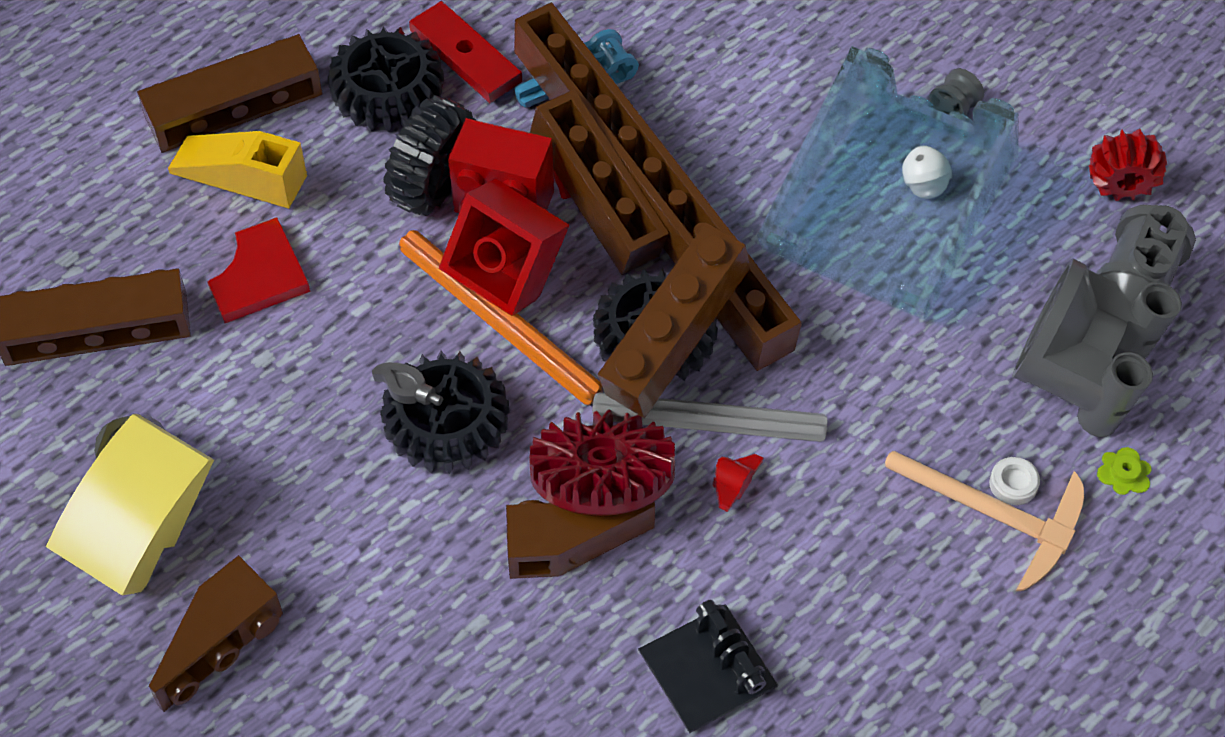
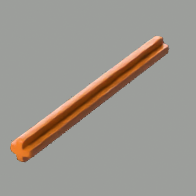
[399,230,603,405]

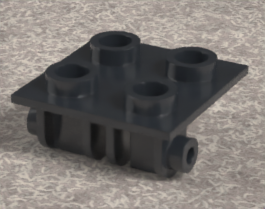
[638,600,778,734]

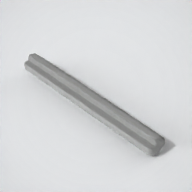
[592,392,828,442]

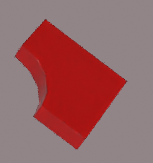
[207,217,310,323]

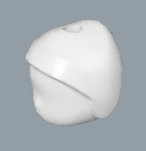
[902,146,952,199]

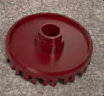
[529,409,675,516]

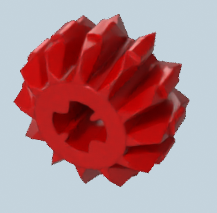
[1089,129,1167,201]

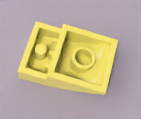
[46,414,214,595]

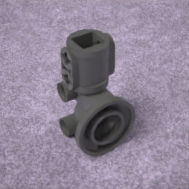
[1012,205,1196,437]

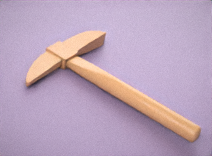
[885,451,1084,591]

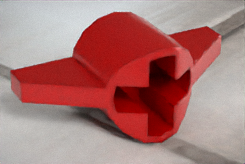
[712,454,764,512]

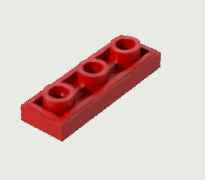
[409,0,522,103]

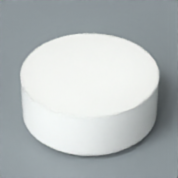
[989,457,1040,505]

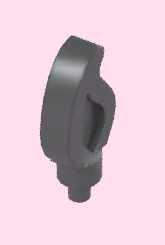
[372,362,443,406]

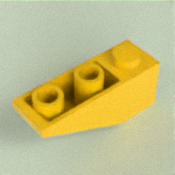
[168,131,307,209]

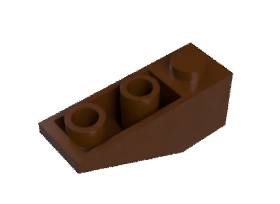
[506,500,655,579]
[149,555,283,712]

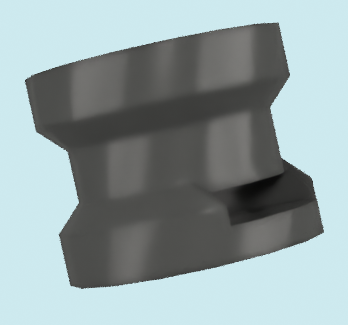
[929,68,985,123]

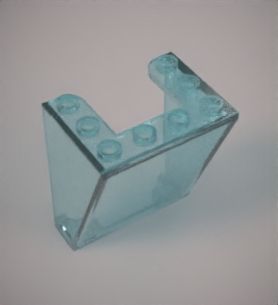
[757,46,1019,321]

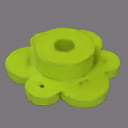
[1097,447,1151,495]

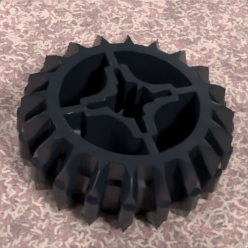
[328,26,444,132]
[383,96,476,216]
[593,268,718,381]
[380,350,510,474]

